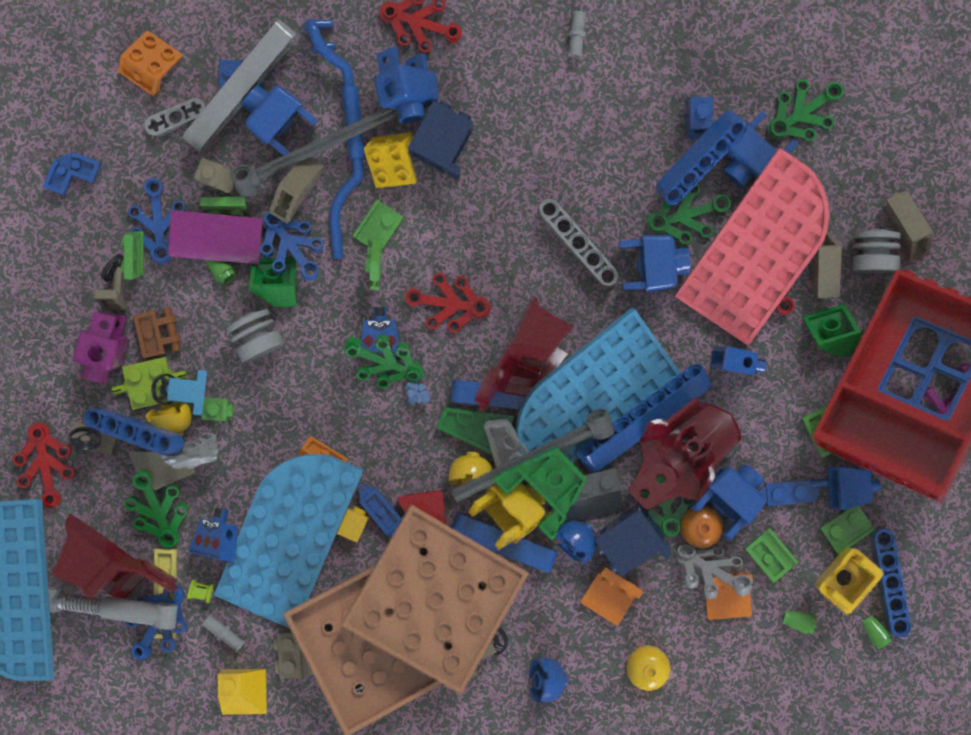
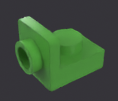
[202,397,234,421]

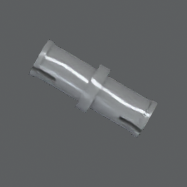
[568,11,586,58]
[202,614,245,653]

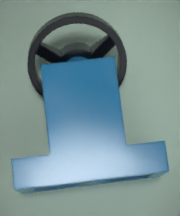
[151,370,207,416]

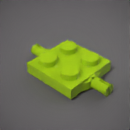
[112,356,188,410]

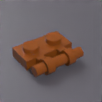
[133,307,181,359]

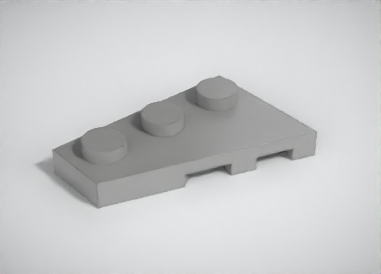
[484,419,529,482]

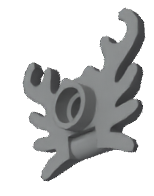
[155,433,219,469]

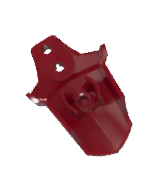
[474,296,573,412]
[629,397,742,510]
[51,513,179,599]

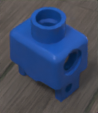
[374,46,439,124]
[241,85,318,156]
[723,111,799,188]
[618,235,691,293]
[689,464,766,541]

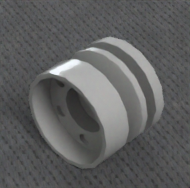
[852,229,901,273]
[226,309,285,364]

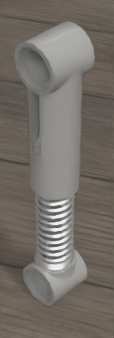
[48,587,178,629]

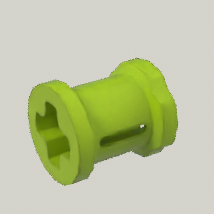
[187,579,215,604]

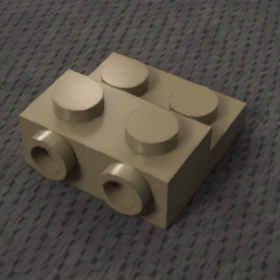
[273,629,325,679]

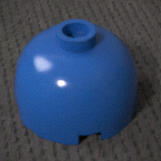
[555,520,596,565]
[529,658,568,703]

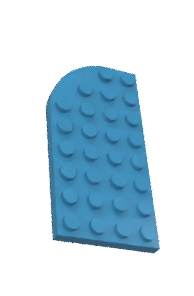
[516,308,681,463]
[214,454,364,629]
[0,499,55,681]

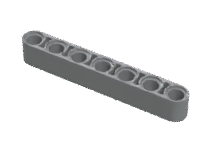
[183,20,298,153]

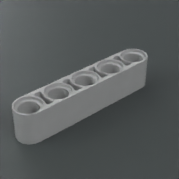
[539,199,618,287]

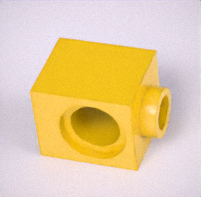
[337,506,370,543]

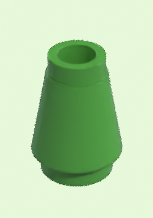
[205,260,236,285]
[783,610,817,635]
[861,615,893,650]

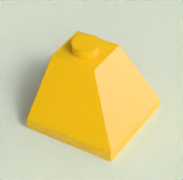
[218,669,267,715]

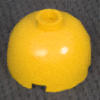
[145,401,192,436]
[448,452,492,489]
[626,645,671,691]

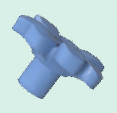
[405,381,431,405]

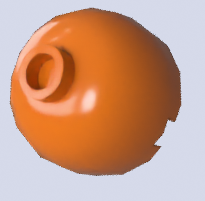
[680,505,724,549]

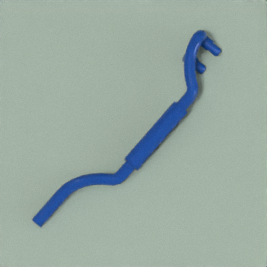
[302,19,365,259]

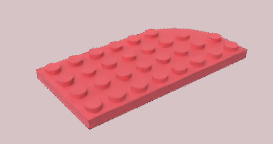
[675,147,829,345]

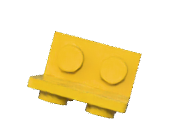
[364,132,417,188]

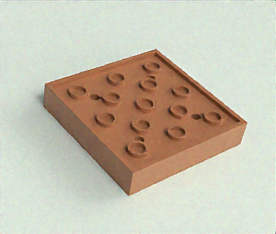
[341,505,529,694]
[282,564,452,735]

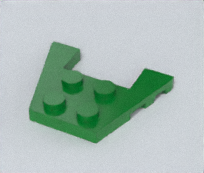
[492,446,587,540]

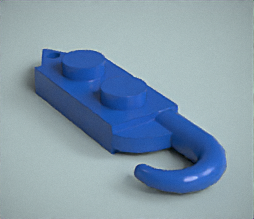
[758,478,830,506]
[358,483,402,538]

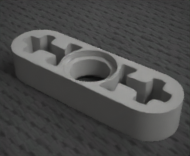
[144,98,206,137]

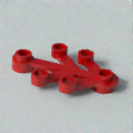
[379,0,462,54]
[405,273,491,333]
[13,422,76,508]

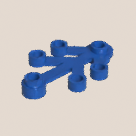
[128,178,186,265]
[260,212,323,281]
[125,584,187,660]

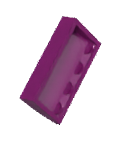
[168,210,262,265]

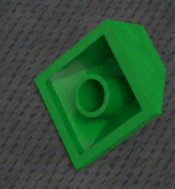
[249,257,298,307]
[802,304,862,357]

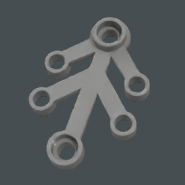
[675,544,752,599]

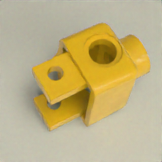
[468,482,545,550]
[815,548,883,614]

